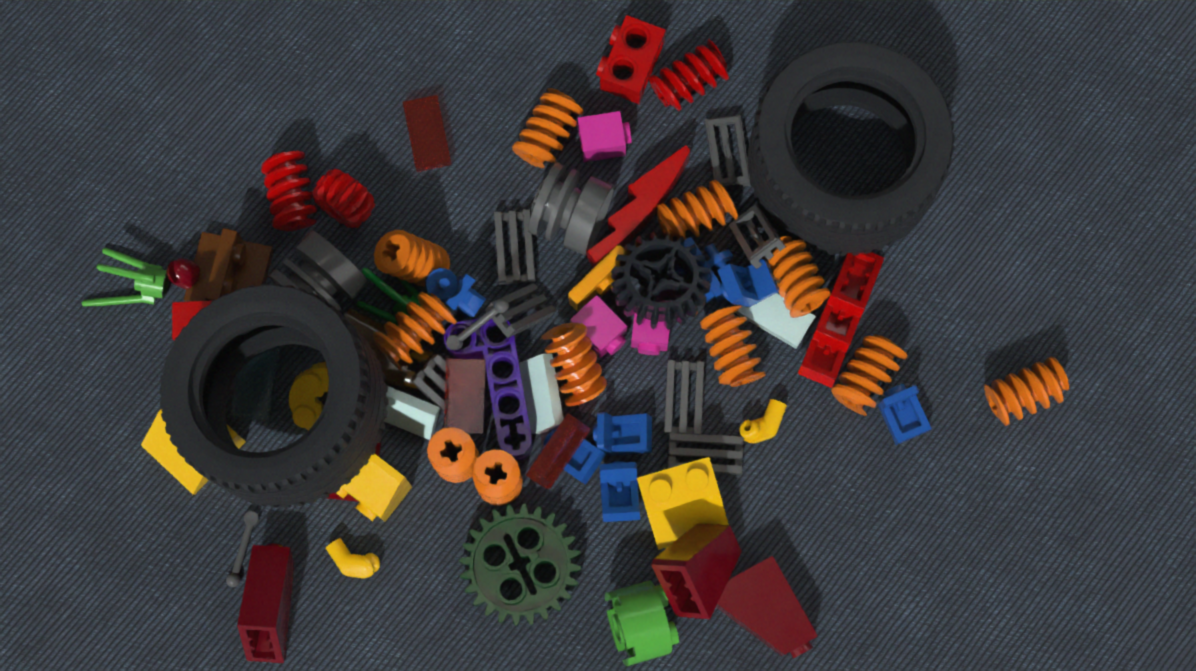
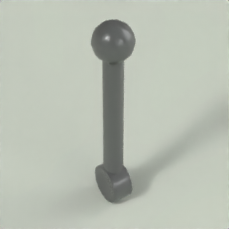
[446,298,509,350]
[226,511,260,587]

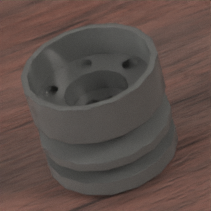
[528,162,615,256]
[269,230,368,312]

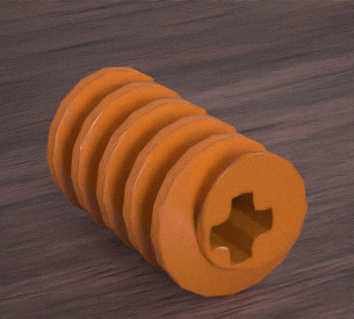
[512,88,584,168]
[657,180,738,241]
[374,230,450,287]
[762,236,831,318]
[373,292,457,370]
[700,305,766,387]
[541,322,607,406]
[831,334,908,416]
[984,356,1069,426]
[427,427,479,483]
[472,449,523,506]

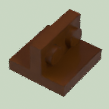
[183,228,274,302]

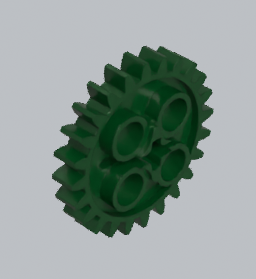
[459,504,581,627]

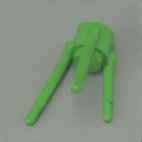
[81,247,169,307]

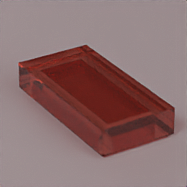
[403,95,452,172]
[444,358,485,433]
[526,413,590,490]

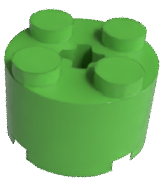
[605,580,679,666]

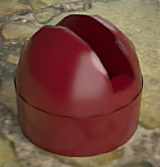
[166,258,200,289]

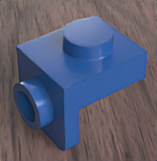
[717,259,779,307]
[878,384,932,445]
[593,412,652,456]
[540,423,606,485]
[599,461,640,522]

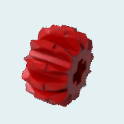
[312,169,375,228]

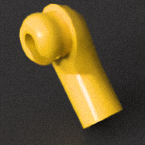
[739,399,787,444]
[325,538,380,579]

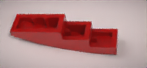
[587,145,690,268]
[797,252,884,388]

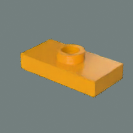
[568,245,624,312]

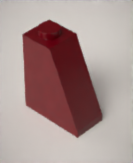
[651,524,742,619]
[237,543,294,663]
[716,556,818,659]

